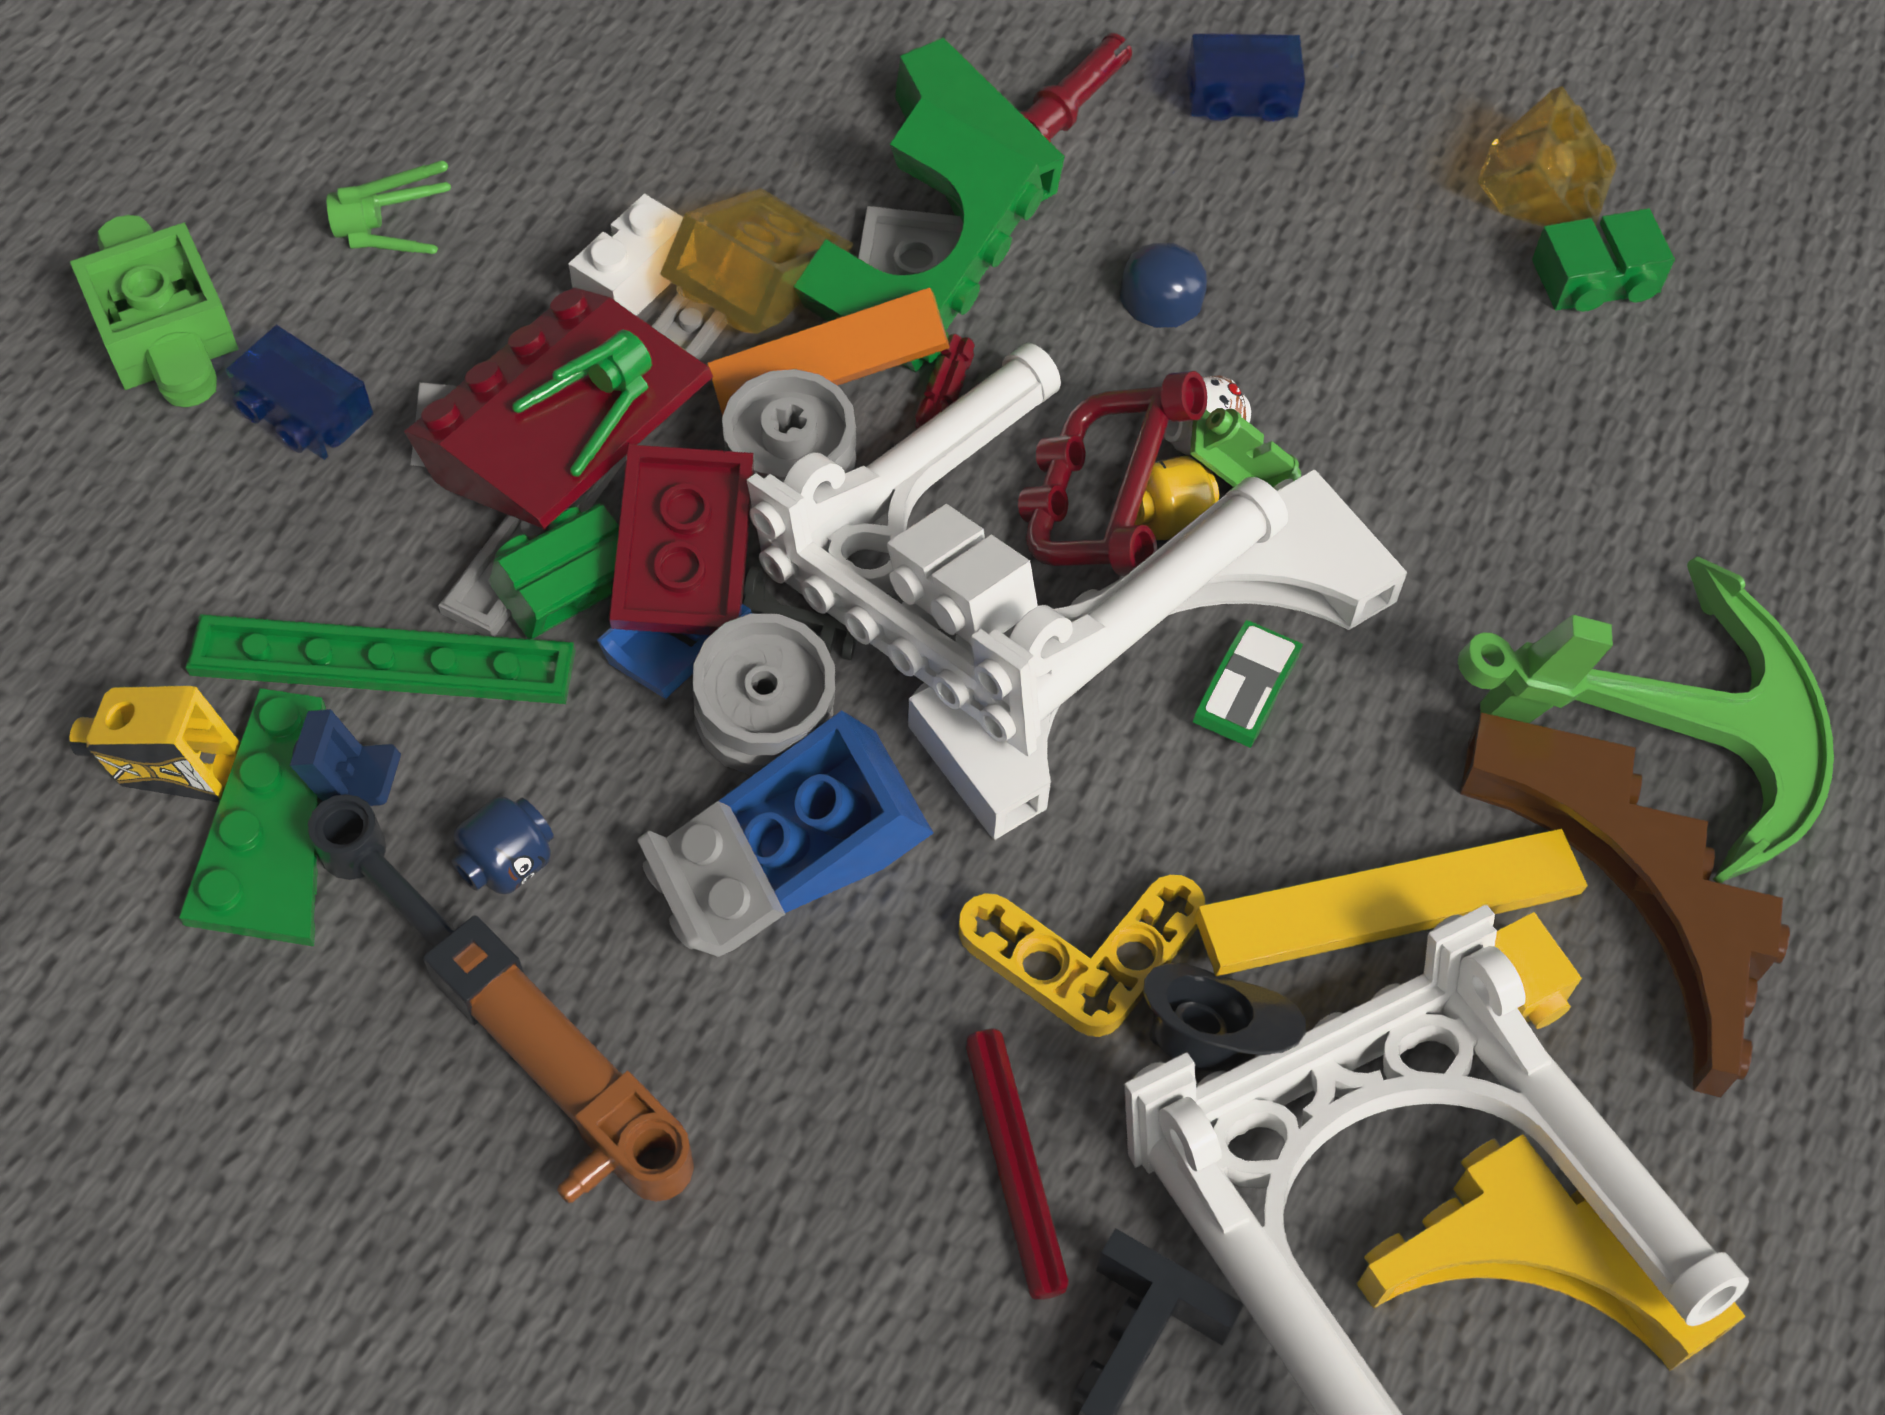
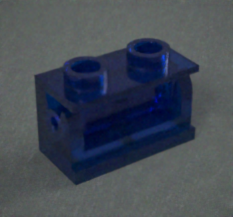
[1187,34,1305,122]
[225,324,374,460]

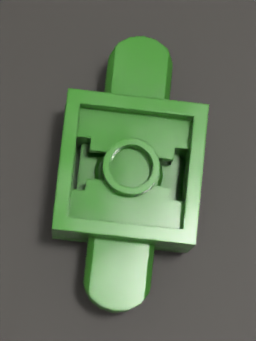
[70,215,239,407]

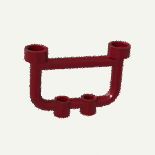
[1018,371,1208,576]

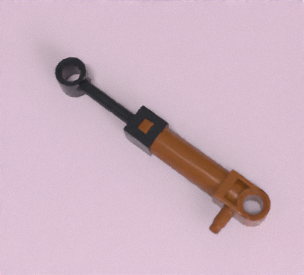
[308,794,694,1203]

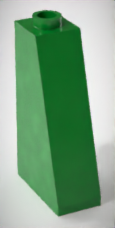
[895,37,1065,223]

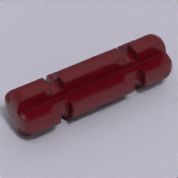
[915,333,975,429]

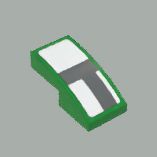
[1193,619,1303,748]

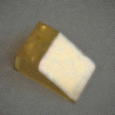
[660,188,853,334]

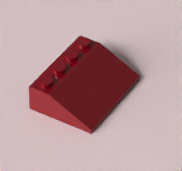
[404,287,713,529]

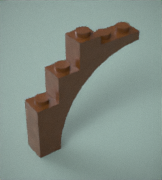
[1460,712,1790,1097]

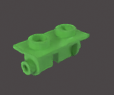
[1190,408,1301,487]

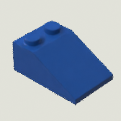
[719,710,934,913]

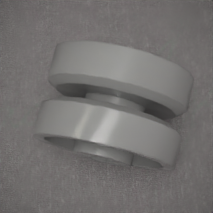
[722,369,857,509]
[693,614,835,775]

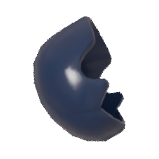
[1120,243,1207,328]

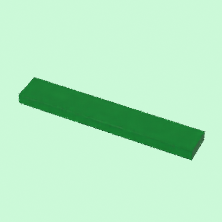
[186,614,576,704]

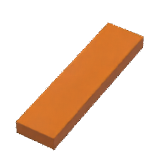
[708,288,950,416]

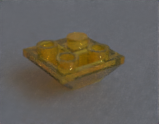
[1477,86,1617,227]

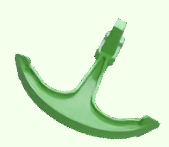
[1458,557,1834,883]

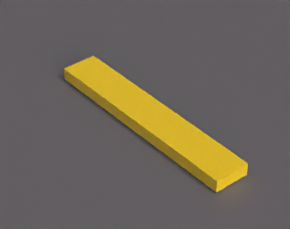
[1194,829,1588,976]

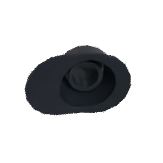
[1143,963,1306,1070]

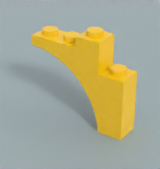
[1357,1134,1746,1371]

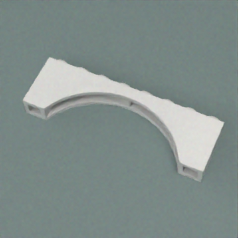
[908,469,1407,840]

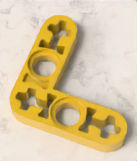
[958,874,1205,1037]

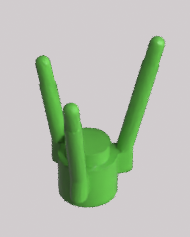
[327,161,451,254]

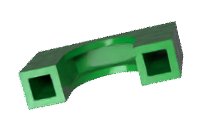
[793,97,1044,372]

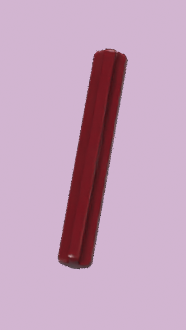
[966,1028,1069,1300]

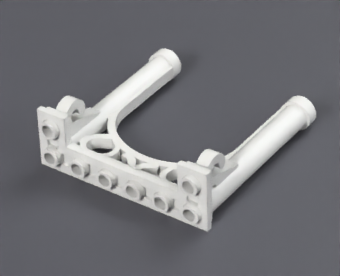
[747,343,1288,757]
[1124,904,1748,1415]

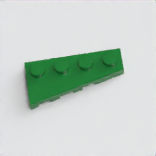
[179,688,326,947]

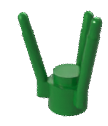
[512,329,652,477]

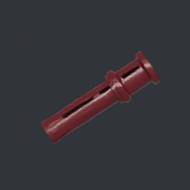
[1020,33,1132,142]

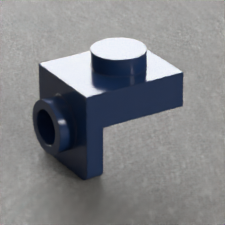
[290,709,401,806]

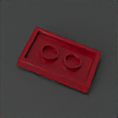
[609,444,754,635]

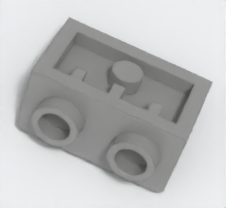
[637,801,785,957]

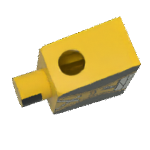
[70,686,240,803]

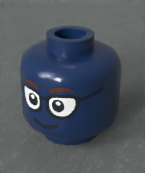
[452,797,554,894]

